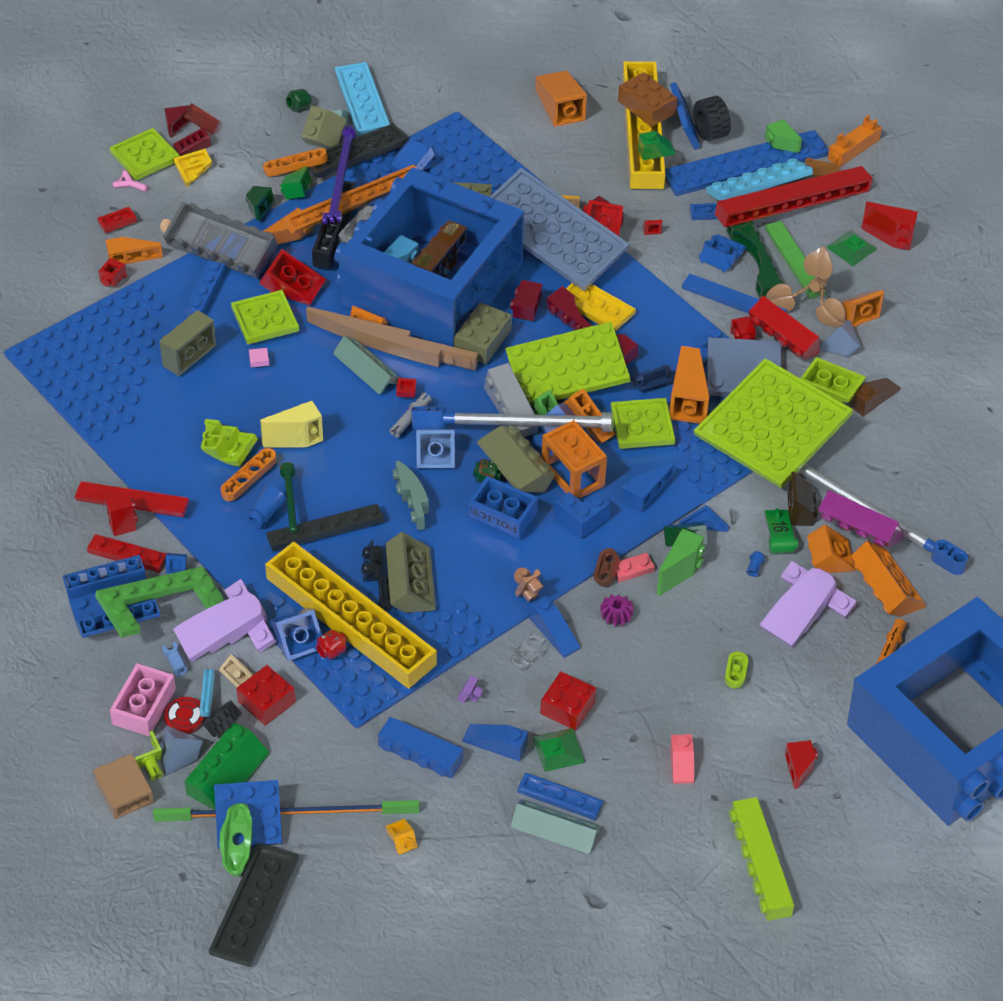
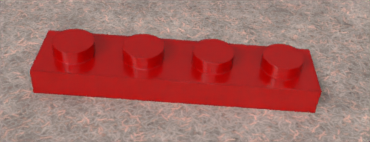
[87,534,167,573]

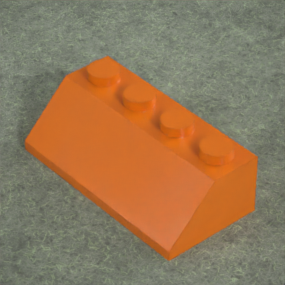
[850,541,927,617]

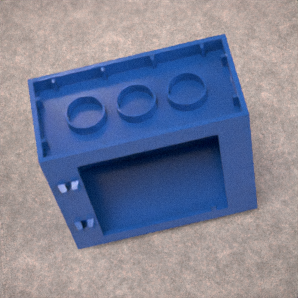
[334,167,524,347]
[847,596,1003,826]

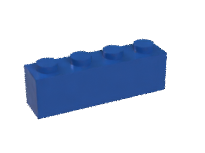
[378,717,463,779]

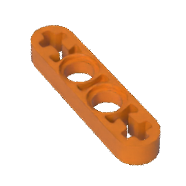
[263,148,329,177]
[221,448,276,501]

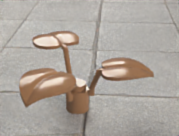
[766,246,846,327]

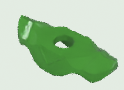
[219,803,252,877]

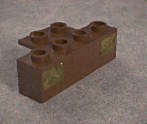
[412,220,467,278]

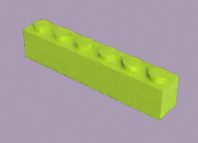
[729,797,794,921]

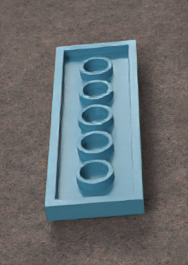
[334,62,390,136]
[706,159,813,201]

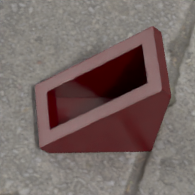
[164,105,192,138]

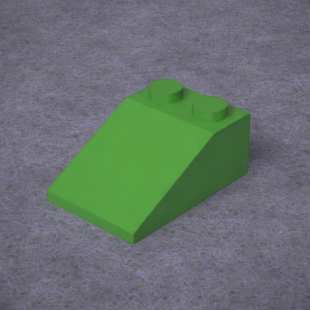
[657,529,705,596]

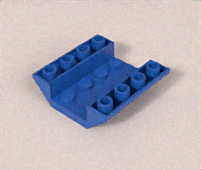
[62,555,161,638]

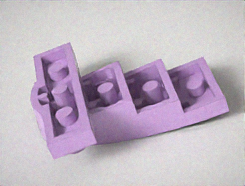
[760,561,857,648]
[173,579,277,662]

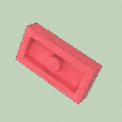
[615,553,655,582]

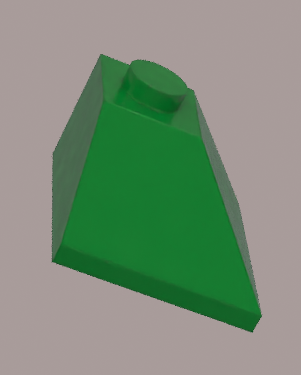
[827,230,876,266]
[533,728,585,772]

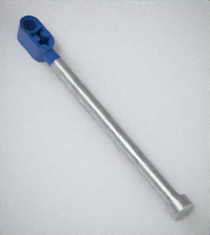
[411,406,614,432]
[797,464,968,575]

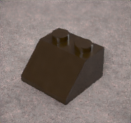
[787,472,817,526]

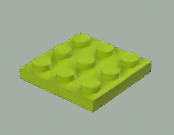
[109,128,180,181]
[231,290,299,345]
[611,398,675,449]

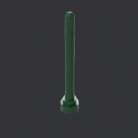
[280,462,297,533]

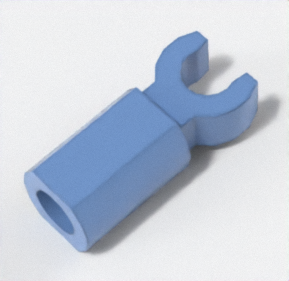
[162,642,188,676]

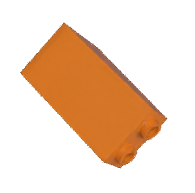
[535,70,587,127]
[669,346,709,424]

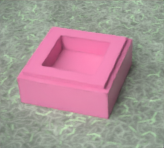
[249,348,269,367]

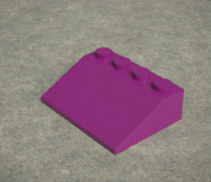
[818,490,903,548]

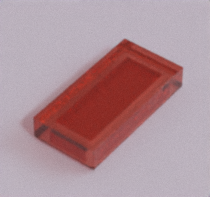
[183,103,220,135]

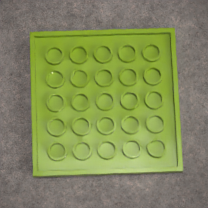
[693,358,853,489]

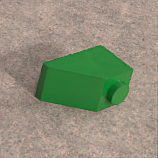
[638,131,676,160]
[280,166,312,200]

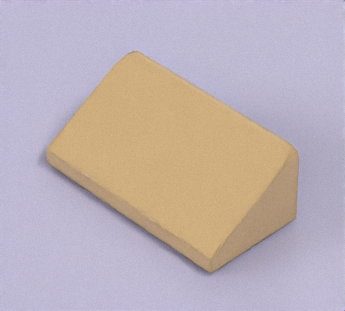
[218,654,255,687]

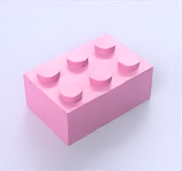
[110,663,176,737]

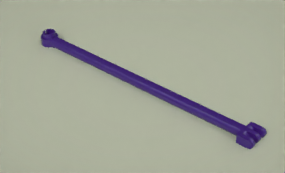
[322,126,356,224]

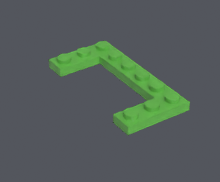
[95,566,225,638]

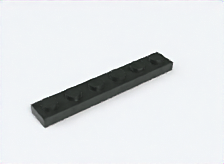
[266,503,384,552]

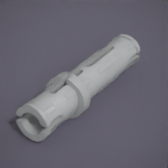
[389,393,432,438]

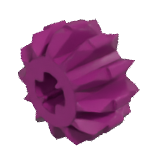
[600,593,634,627]

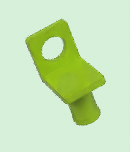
[134,731,164,781]

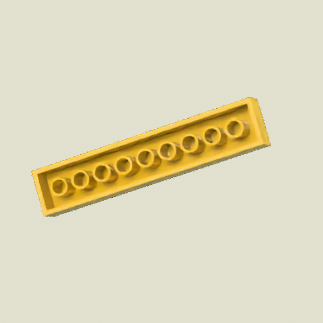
[622,61,665,189]
[265,542,437,689]

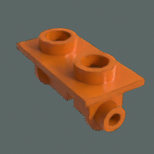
[350,305,388,325]

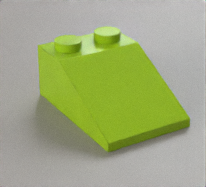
[800,357,866,402]

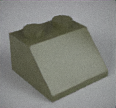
[301,105,347,149]

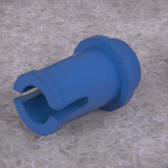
[746,551,765,577]

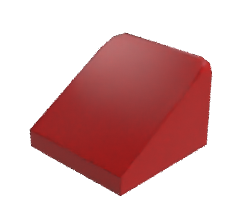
[643,219,662,235]

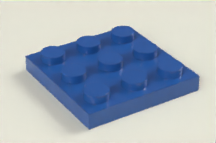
[214,780,282,850]

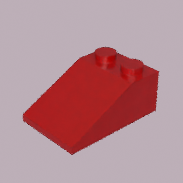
[861,201,918,251]
[259,249,326,305]

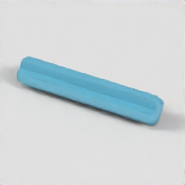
[200,669,215,717]

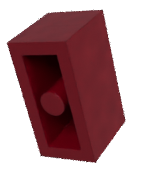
[510,280,543,321]

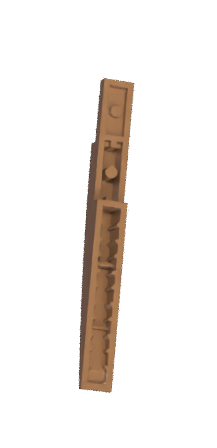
[306,306,478,370]

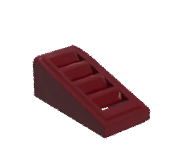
[173,128,211,156]

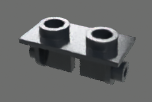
[361,540,383,582]

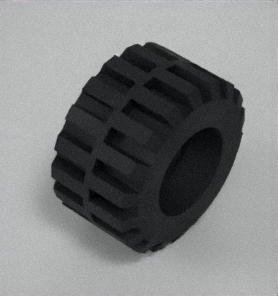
[693,95,731,141]

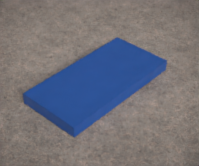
[670,82,700,150]

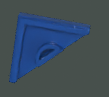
[679,505,730,532]

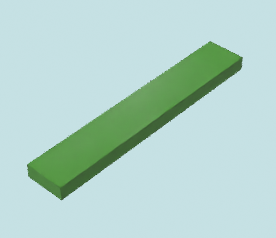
[765,221,826,299]

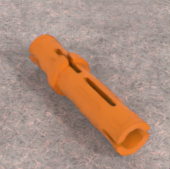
[875,619,907,664]

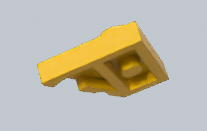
[174,149,212,187]

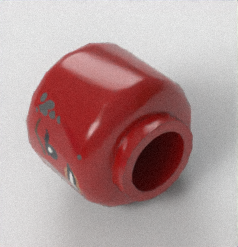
[316,629,347,660]

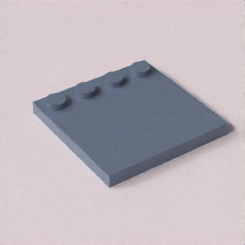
[707,337,781,397]

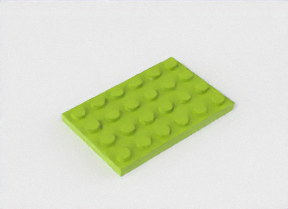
[506,321,630,407]

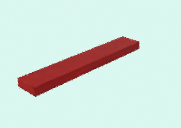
[74,481,190,517]

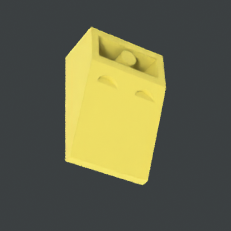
[260,401,323,448]

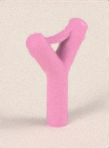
[113,170,148,192]

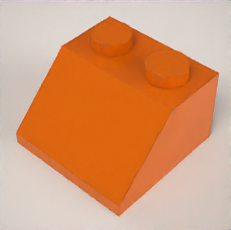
[842,290,884,327]
[807,524,856,573]

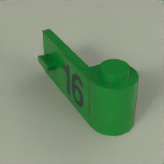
[764,508,798,553]

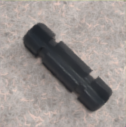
[378,576,391,611]

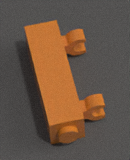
[828,115,882,167]

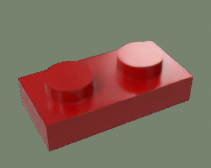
[97,206,137,233]

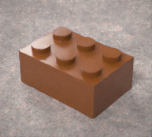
[618,72,678,127]

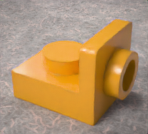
[385,818,417,855]

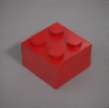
[236,665,296,726]
[540,671,596,731]

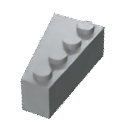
[484,363,539,437]

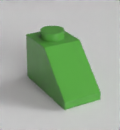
[765,119,802,153]

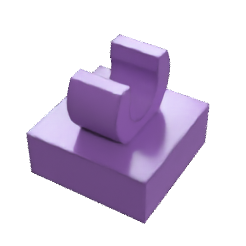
[457,675,483,703]

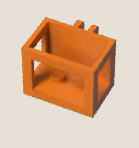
[542,420,607,499]

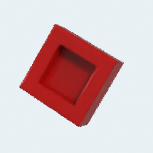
[396,378,416,397]

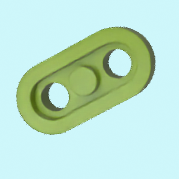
[725,651,748,689]

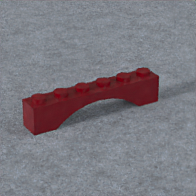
[547,286,639,366]

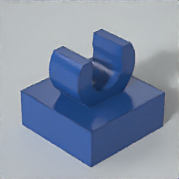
[166,553,187,574]

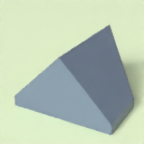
[820,320,861,357]
[160,726,203,776]

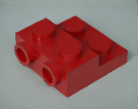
[583,200,623,236]

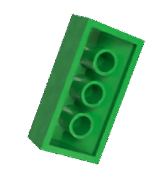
[185,722,269,810]

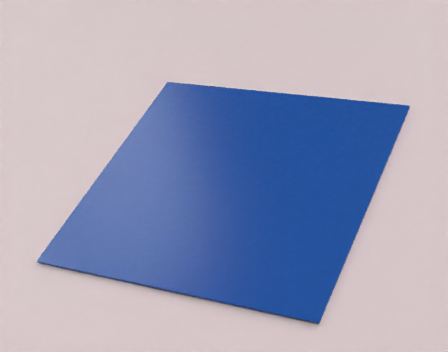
[4,112,754,728]

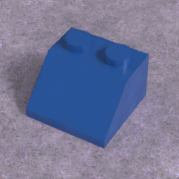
[271,608,322,661]

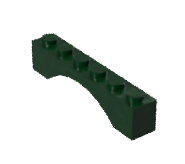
[726,221,784,299]

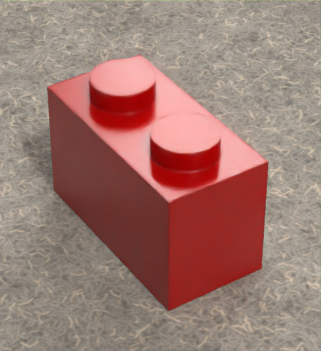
[105,492,138,537]

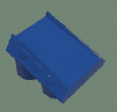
[387,137,435,172]
[699,234,747,273]

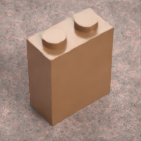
[93,754,154,819]

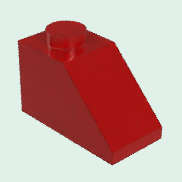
[784,740,818,789]

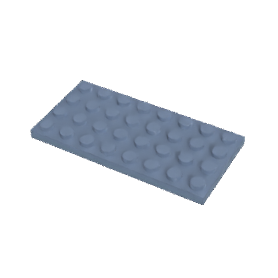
[490,168,629,291]

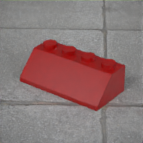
[749,296,820,360]

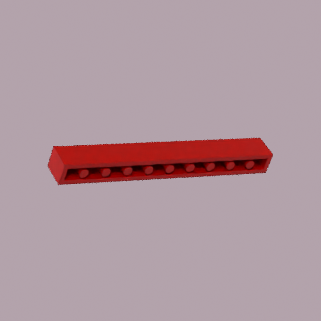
[714,166,873,227]

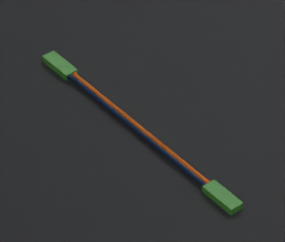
[153,800,419,822]

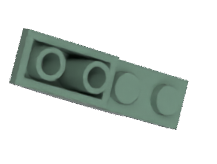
[392,461,429,530]

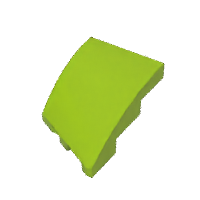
[201,419,258,467]

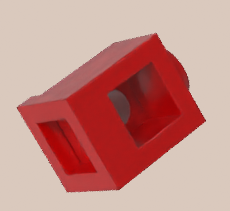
[98,258,127,287]
[730,316,756,340]

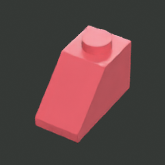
[670,734,694,784]

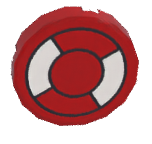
[164,697,205,734]

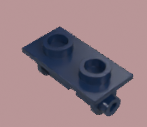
[632,365,673,392]

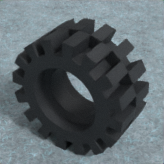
[203,700,242,737]

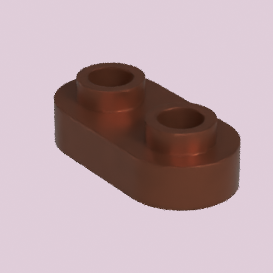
[593,548,620,587]

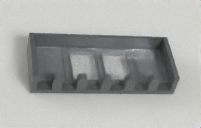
[163,202,278,279]

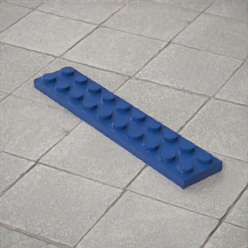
[665,130,829,196]

